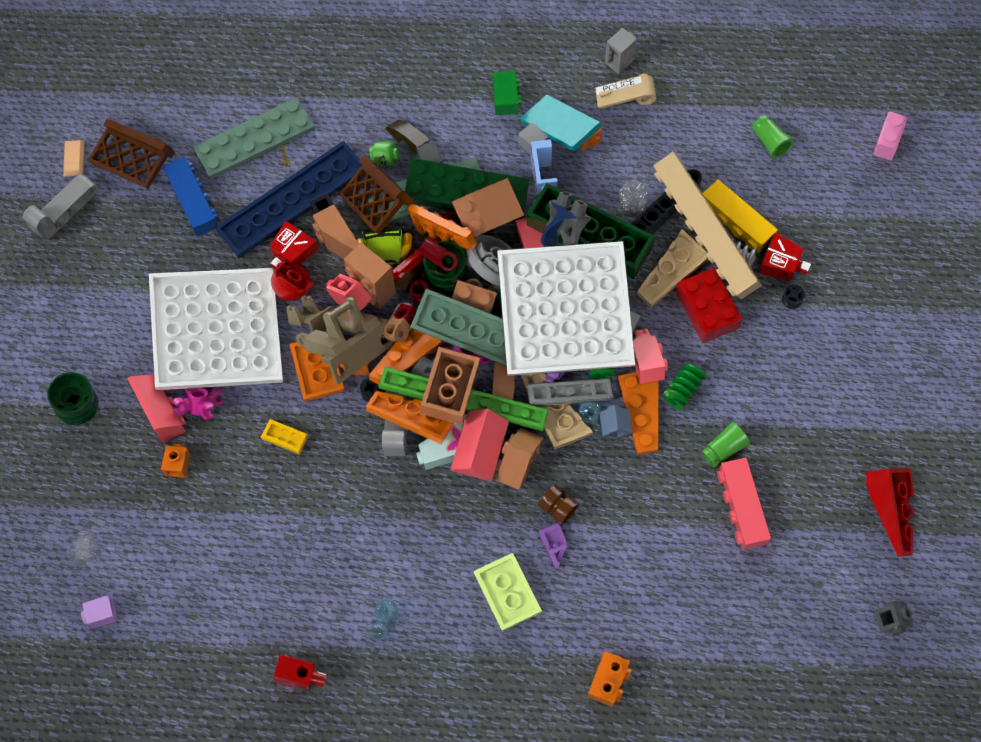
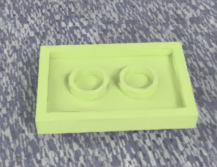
[473,553,542,632]

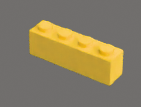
[702,179,778,254]

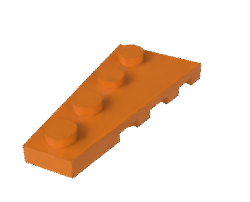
[407,203,477,250]
[369,329,447,385]
[618,372,659,455]
[366,391,455,445]

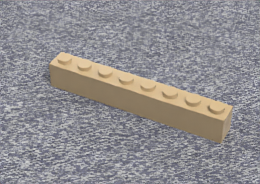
[653,152,762,299]

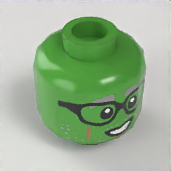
[369,141,400,167]

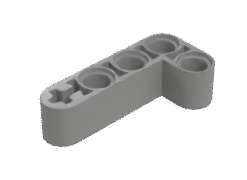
[23,174,99,240]
[382,390,408,456]

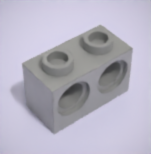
[605,28,637,74]

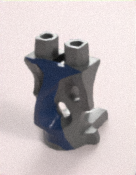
[540,191,591,247]

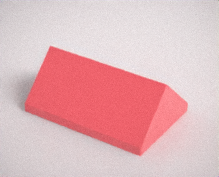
[450,409,509,482]

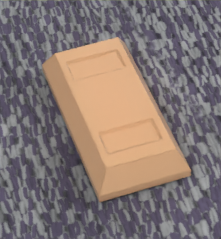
[63,140,84,177]

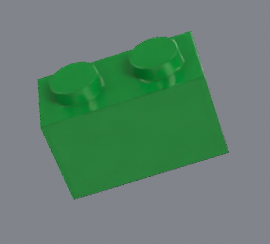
[492,71,522,115]

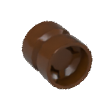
[538,484,579,525]

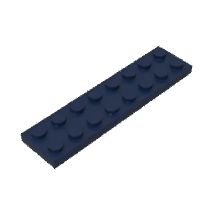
[215,141,362,259]

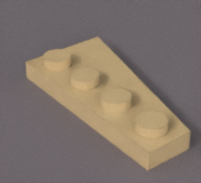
[637,229,709,308]
[521,373,593,450]

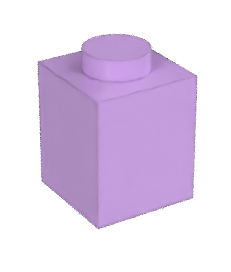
[81,595,118,629]

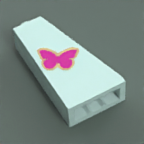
[416,414,467,470]

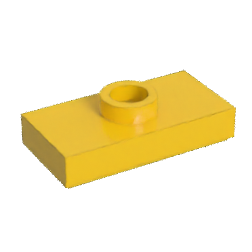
[261,419,309,455]

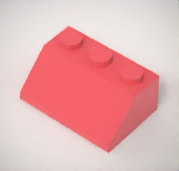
[127,374,186,444]

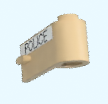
[595,74,656,109]

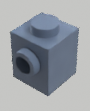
[599,404,632,439]

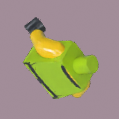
[352,226,414,270]

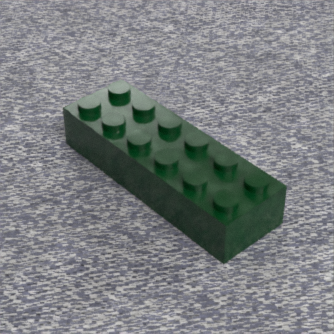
[405,158,530,222]
[526,183,655,279]

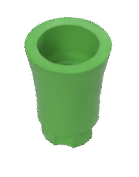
[752,115,794,159]
[701,422,750,468]

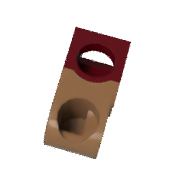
[384,303,417,343]

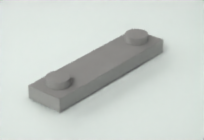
[527,378,613,406]

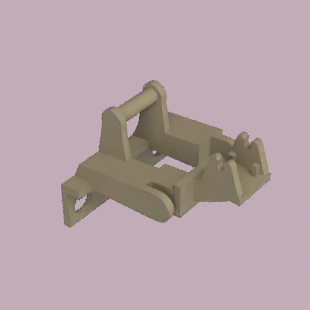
[286,295,396,385]

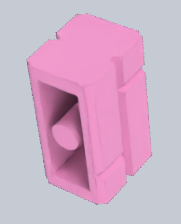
[873,112,908,161]

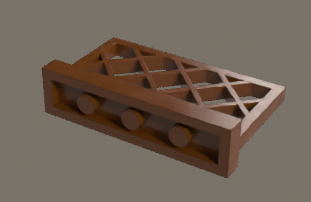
[87,118,175,189]
[339,155,413,235]

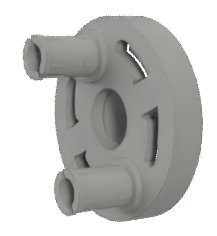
[466,235,513,296]

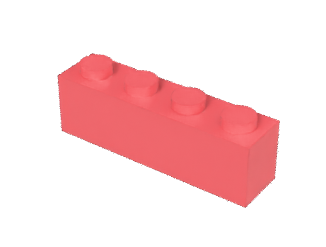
[717,458,771,550]

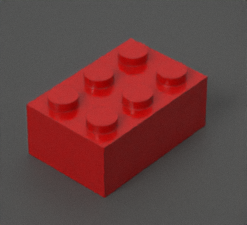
[675,267,742,344]

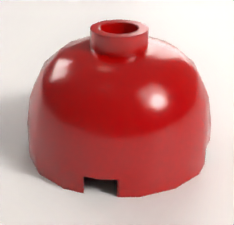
[271,262,313,301]

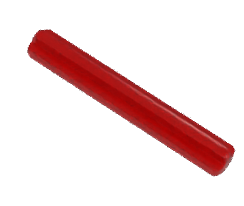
[392,236,442,280]

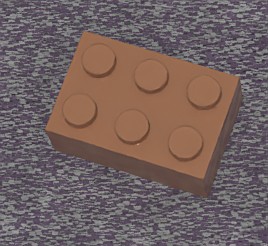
[344,243,396,310]
[420,347,480,425]

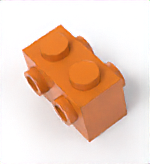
[587,651,632,707]

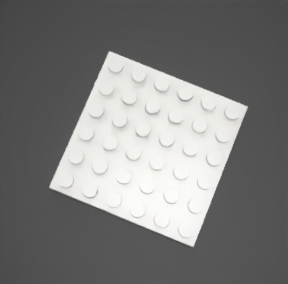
[497,241,635,376]
[149,268,283,390]

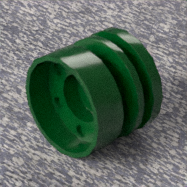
[423,240,468,293]
[47,372,99,425]

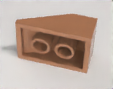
[452,178,524,237]
[312,205,358,259]

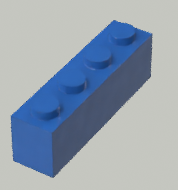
[163,156,219,237]

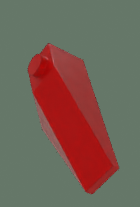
[866,468,914,557]

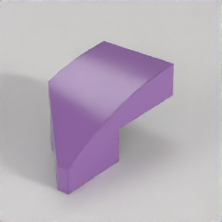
[538,523,567,568]

